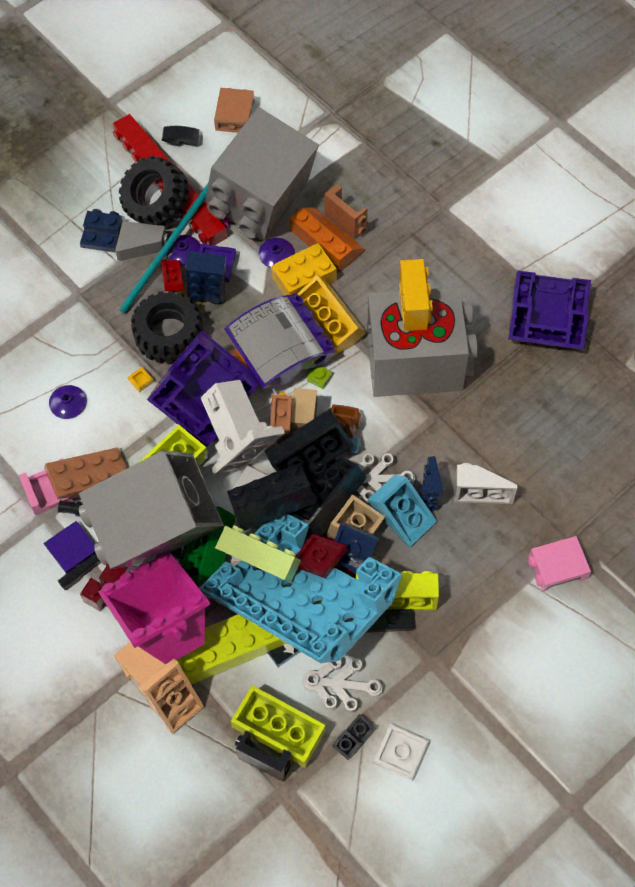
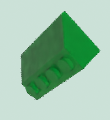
[180,506,236,588]

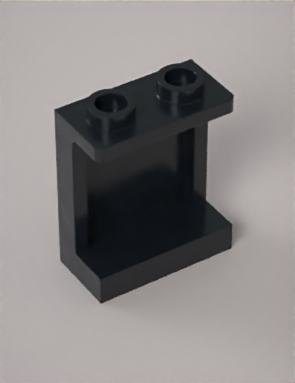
[235,731,293,782]

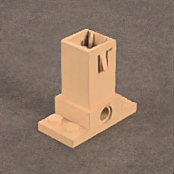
[113,642,204,734]

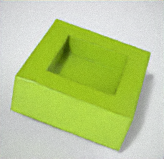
[307,366,332,389]

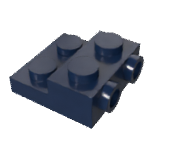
[80,209,123,253]
[419,456,444,511]
[334,522,379,574]

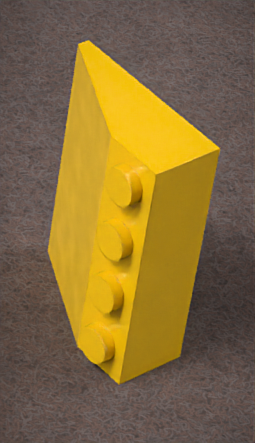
[297,275,366,358]

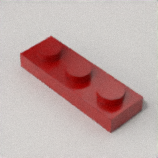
[161,260,183,293]

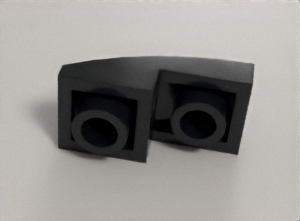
[161,126,200,146]
[332,714,376,760]

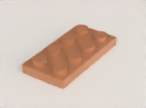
[44,447,127,500]

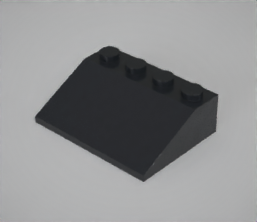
[289,456,367,536]

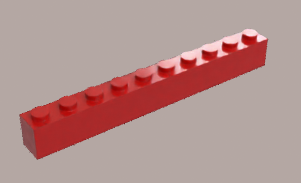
[113,114,227,245]

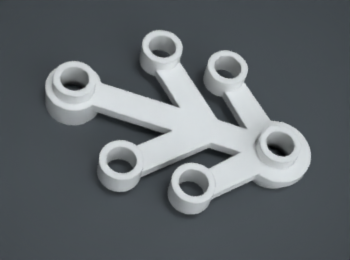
[357,453,415,503]
[302,658,382,712]

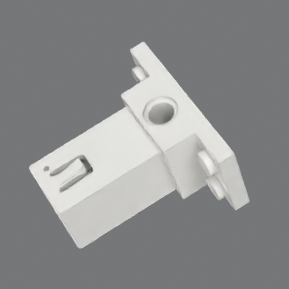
[201,380,285,474]

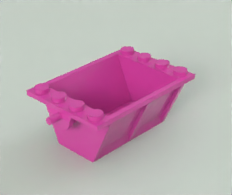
[98,552,210,664]

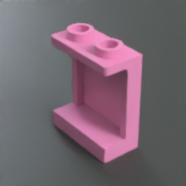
[19,458,79,515]
[528,536,591,591]

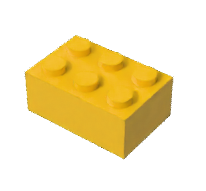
[271,243,337,296]
[399,259,432,331]

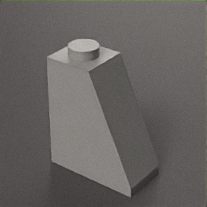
[115,221,169,261]

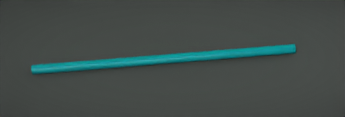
[119,183,208,314]

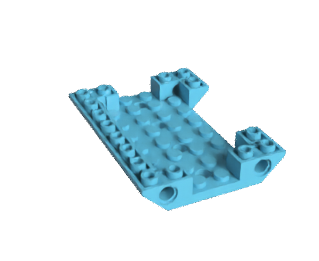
[199,514,402,663]

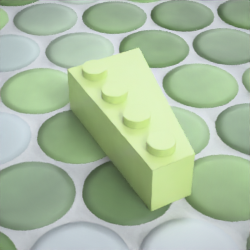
[215,525,301,583]

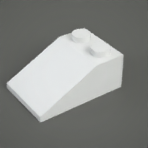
[454,463,517,504]

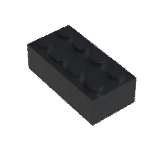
[265,409,354,477]
[227,463,316,531]

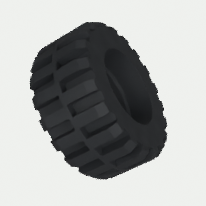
[119,156,189,226]
[131,291,204,364]

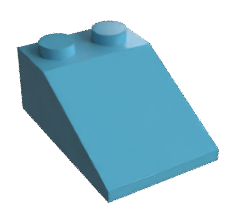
[368,474,437,547]

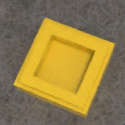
[127,367,154,393]

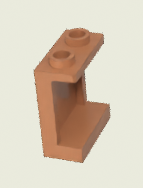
[214,88,255,133]
[324,184,368,240]
[267,394,292,449]

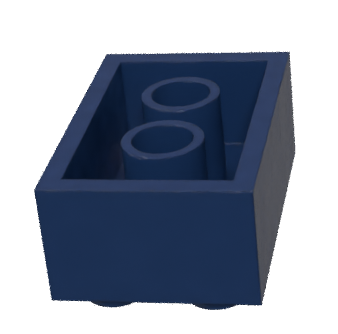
[186,251,226,304]

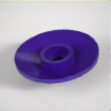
[166,235,200,266]
[259,238,294,268]
[49,385,87,419]

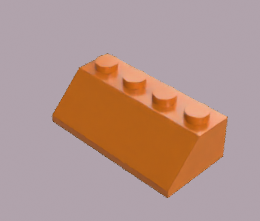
[289,207,365,272]

